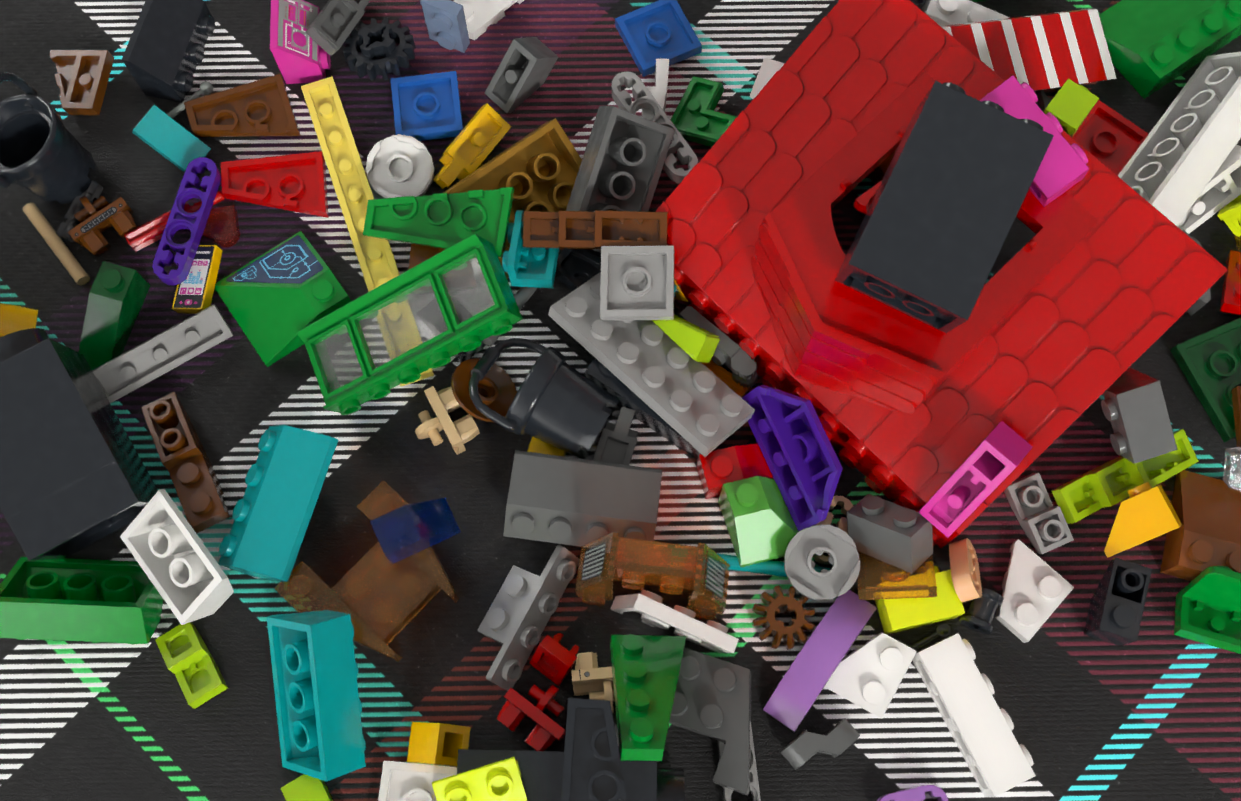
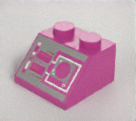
[270,0,331,84]

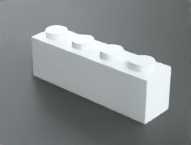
[912,633,1036,797]

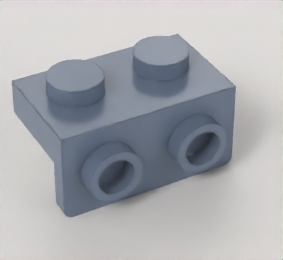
[420,0,470,53]

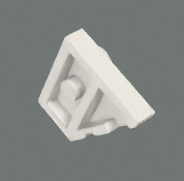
[995,539,1074,643]

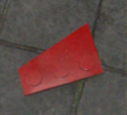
[221,151,329,218]

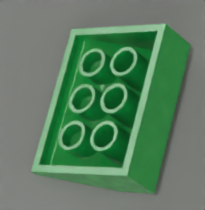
[1099,0,1241,99]

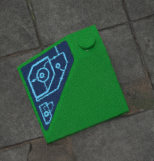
[215,231,351,367]

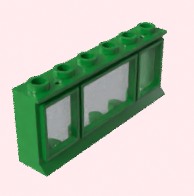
[296,233,523,415]

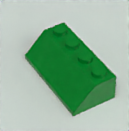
[0,557,163,645]

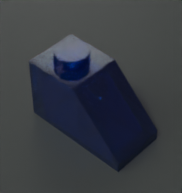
[370,498,461,564]

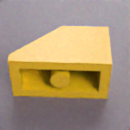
[1104,482,1182,558]

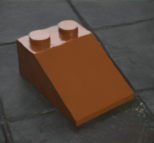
[1160,470,1241,581]

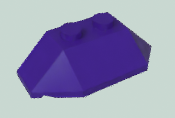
[742,385,843,532]

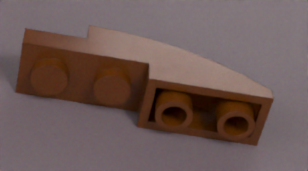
[141,392,230,534]

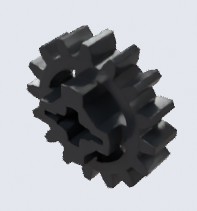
[342,17,416,81]

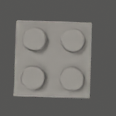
[600,246,674,320]

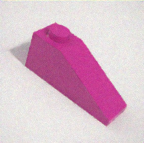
[919,421,1033,538]

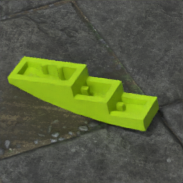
[1051,429,1199,524]

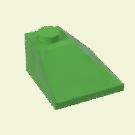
[718,476,798,568]

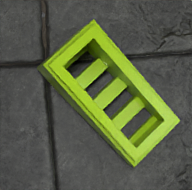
[652,314,720,363]

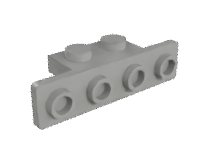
[477,545,580,691]

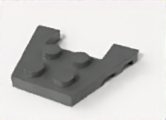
[615,648,751,796]

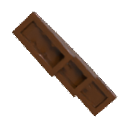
[523,210,668,249]

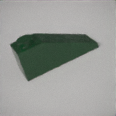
[79,261,150,370]

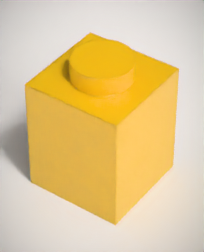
[407,722,471,766]

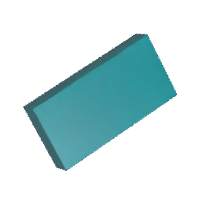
[132,105,211,173]

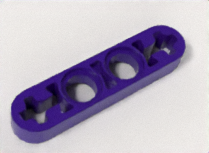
[152,157,221,286]

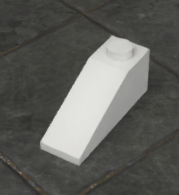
[1177,145,1241,234]

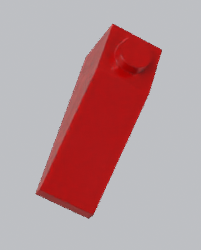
[696,443,774,499]

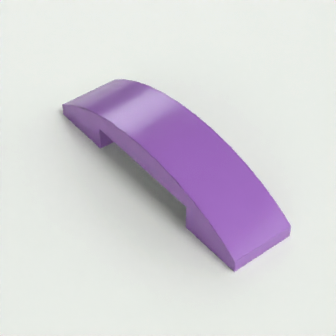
[763,590,877,732]

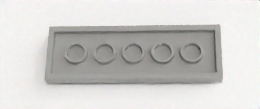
[548,273,755,457]

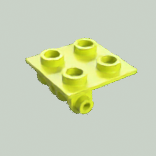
[432,756,528,801]

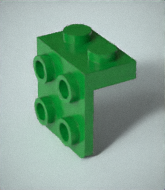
[1174,566,1241,654]

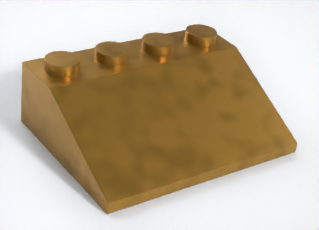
[443,118,582,278]

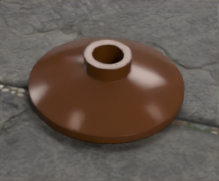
[451,358,517,422]

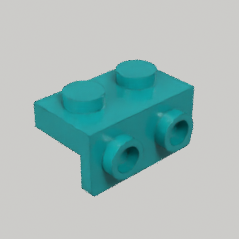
[502,210,559,288]

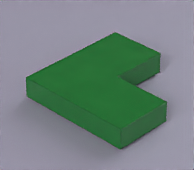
[670,76,737,147]

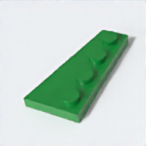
[363,187,514,258]
[610,634,686,761]

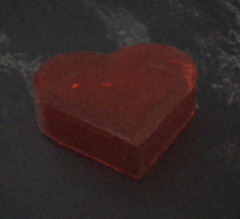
[202,205,240,248]

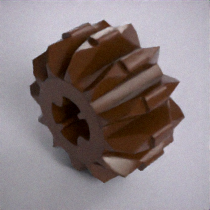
[752,585,816,650]

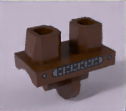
[68,195,138,257]

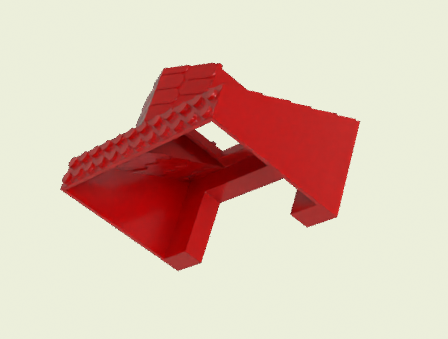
[655,0,1228,548]

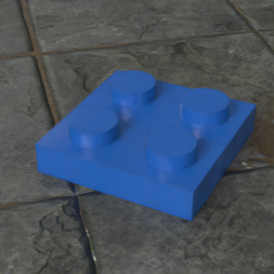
[615,0,702,77]
[390,71,463,141]

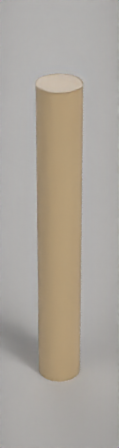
[23,203,90,286]

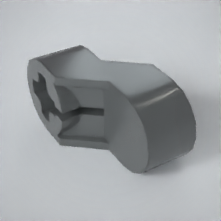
[780,718,860,770]

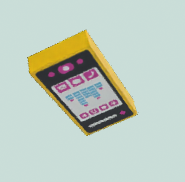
[172,245,223,314]

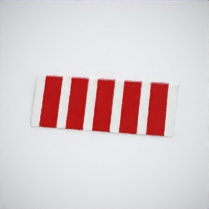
[941,8,1117,91]

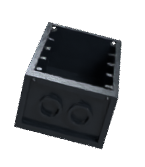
[835,81,1054,333]

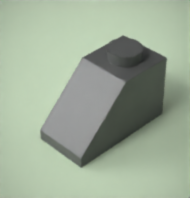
[484,37,559,114]

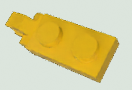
[433,103,511,189]

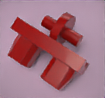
[497,685,566,751]

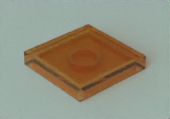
[857,551,937,600]

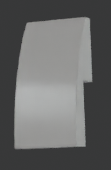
[1004,473,1074,554]

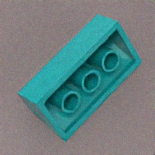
[218,425,339,582]
[267,610,366,782]

